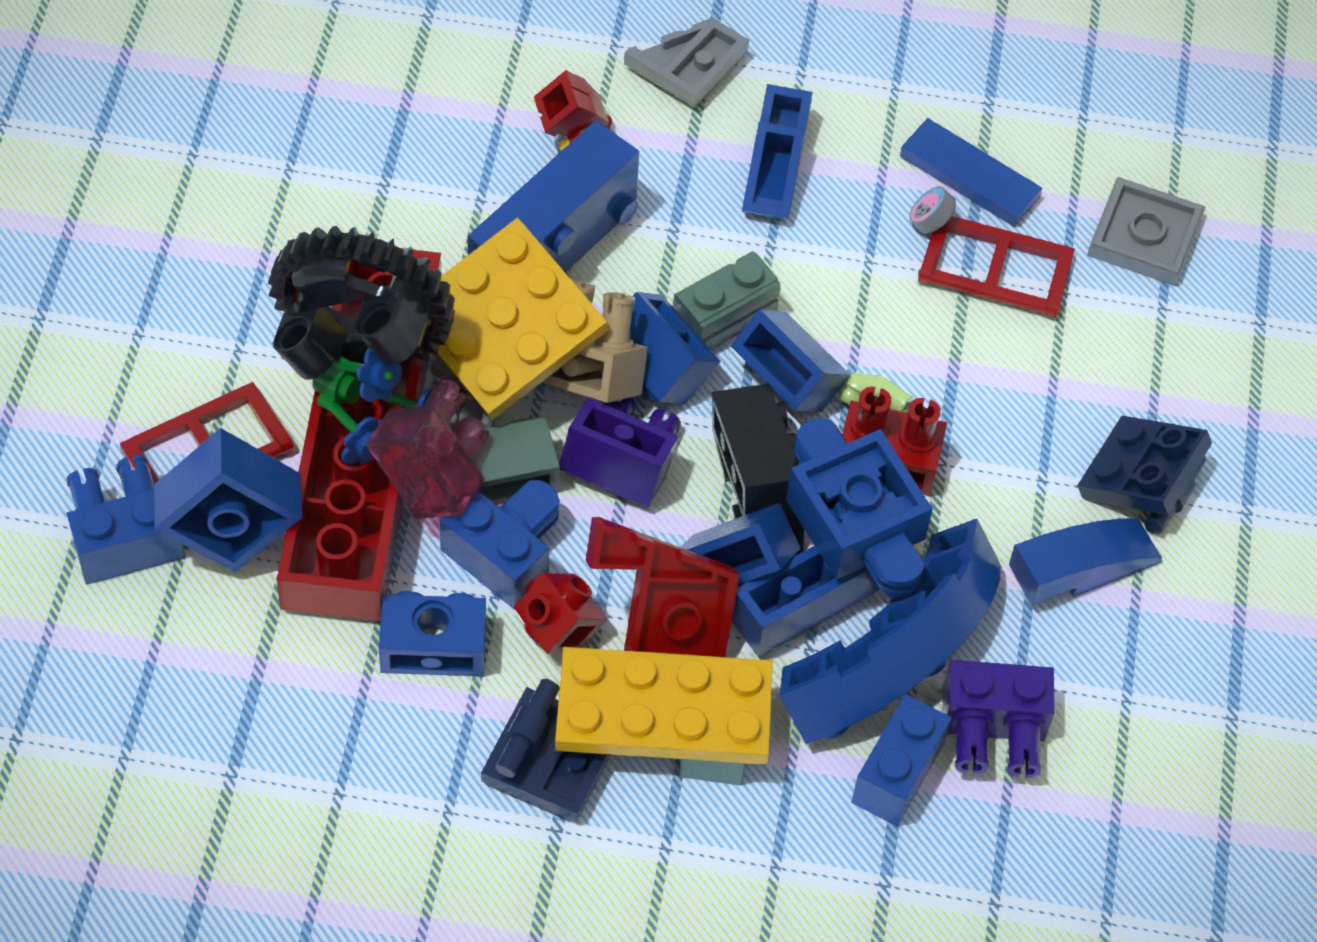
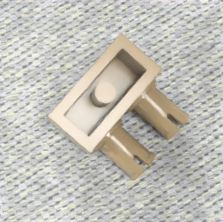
[541,281,648,403]

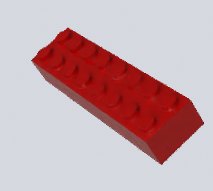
[276,248,442,621]

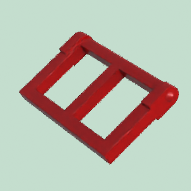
[918,216,1075,318]
[119,382,294,484]

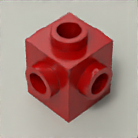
[513,572,608,654]

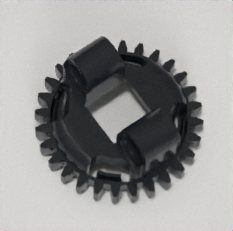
[268,225,455,380]

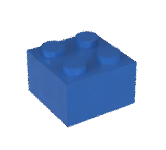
[154,428,302,572]

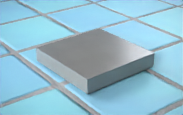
[1087,176,1206,286]

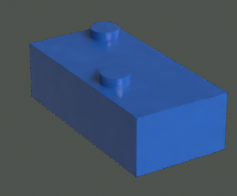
[467,120,640,273]

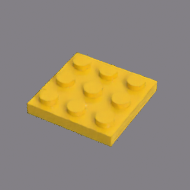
[437,217,610,421]

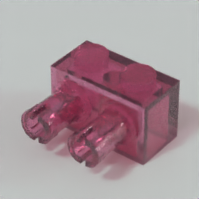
[365,379,490,519]

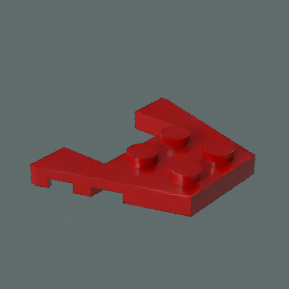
[585,517,739,657]

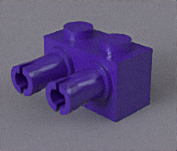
[559,397,681,508]
[942,660,1054,778]

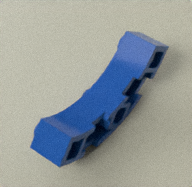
[779,518,1002,744]

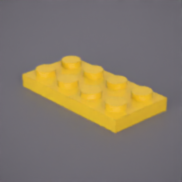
[555,647,773,765]

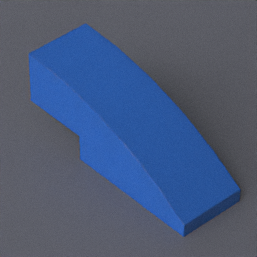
[742,84,813,220]
[1009,518,1162,605]

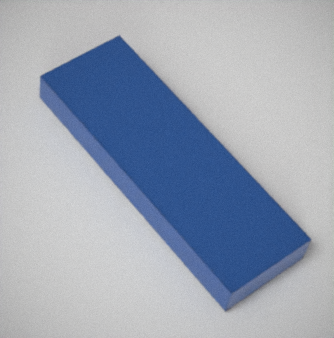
[900,118,1043,227]

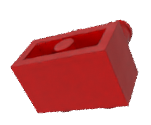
[842,386,948,497]

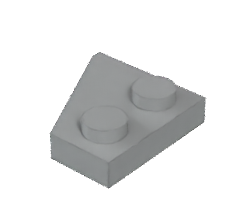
[624,18,749,108]

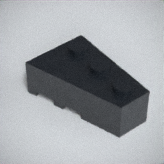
[712,383,804,555]

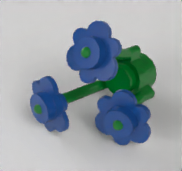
[312,348,443,465]

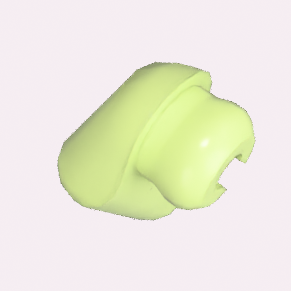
[838,373,913,412]

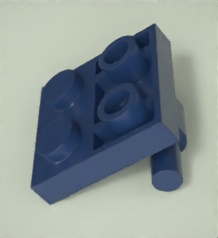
[1077,415,1212,535]
[481,679,611,823]

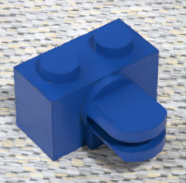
[439,480,560,610]

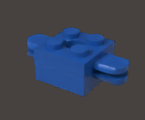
[786,418,933,598]

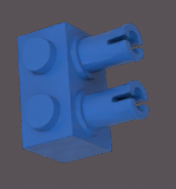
[66,455,185,585]

